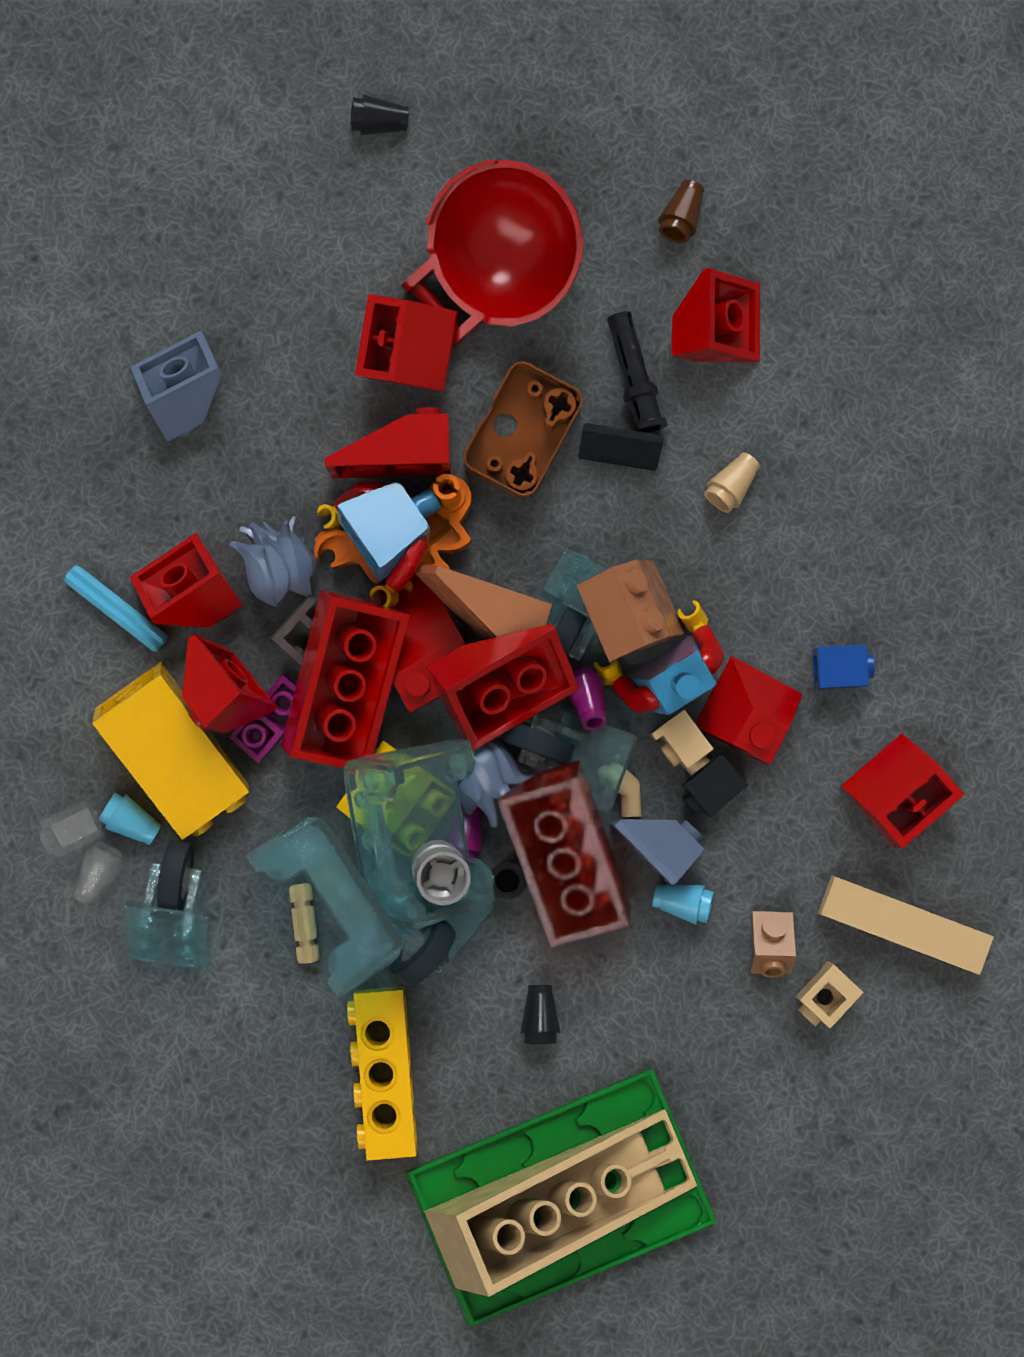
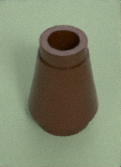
[658,180,704,243]

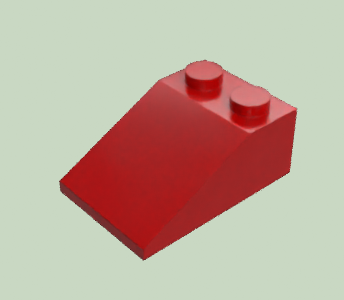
[325,407,452,479]
[369,575,466,714]
[426,624,580,750]

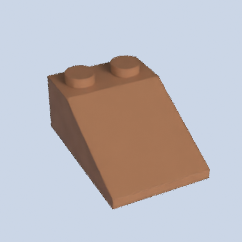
[576,560,685,662]
[416,565,552,640]

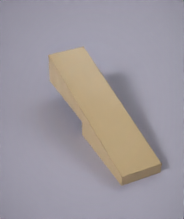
[818,875,994,975]

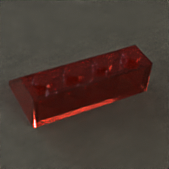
[497,760,631,947]

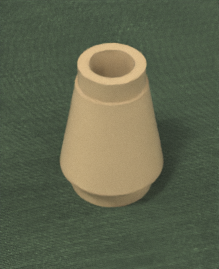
[704,452,760,513]

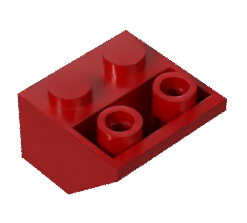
[355,294,459,392]
[840,733,965,849]

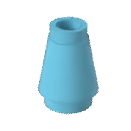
[98,792,162,845]
[652,883,714,925]

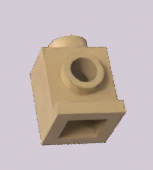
[649,709,713,775]
[795,961,864,1028]

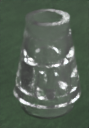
[73,842,124,906]

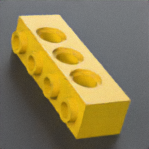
[347,986,418,1161]

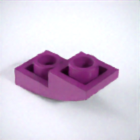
[228,674,297,763]

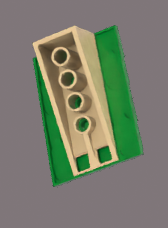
[404,1069,717,1327]

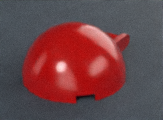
[401,159,584,348]

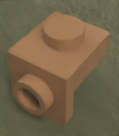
[750,911,796,978]

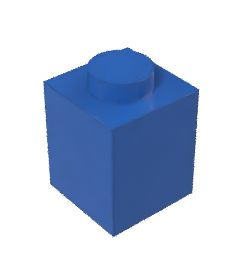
[812,645,875,690]

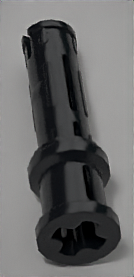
[607,311,668,433]

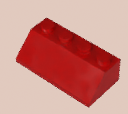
[281,590,410,773]

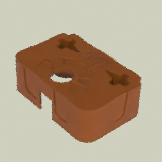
[464,361,582,501]

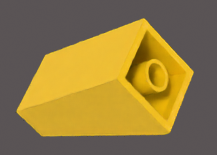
[92,661,249,840]

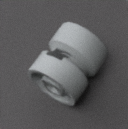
[410,840,471,905]

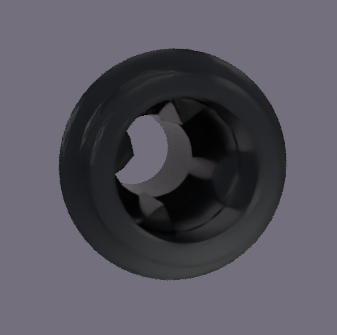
[350,94,409,135]
[520,985,561,1044]

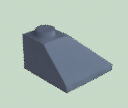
[131,331,222,442]
[610,819,705,886]

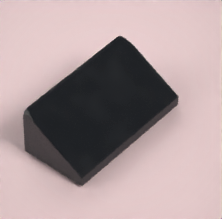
[578,423,664,471]

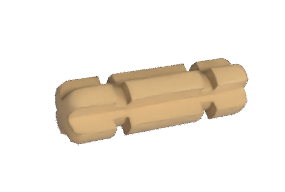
[289,883,320,964]

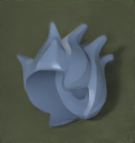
[229,516,317,607]
[444,737,536,828]

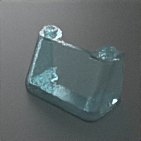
[344,739,495,931]
[246,817,402,998]

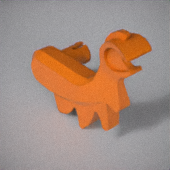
[314,474,472,593]

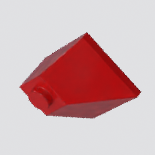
[671,268,760,362]
[130,533,243,628]
[182,634,278,734]
[695,656,802,765]

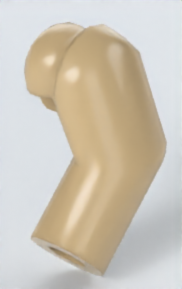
[598,763,642,817]

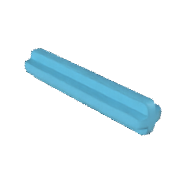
[64,565,168,652]

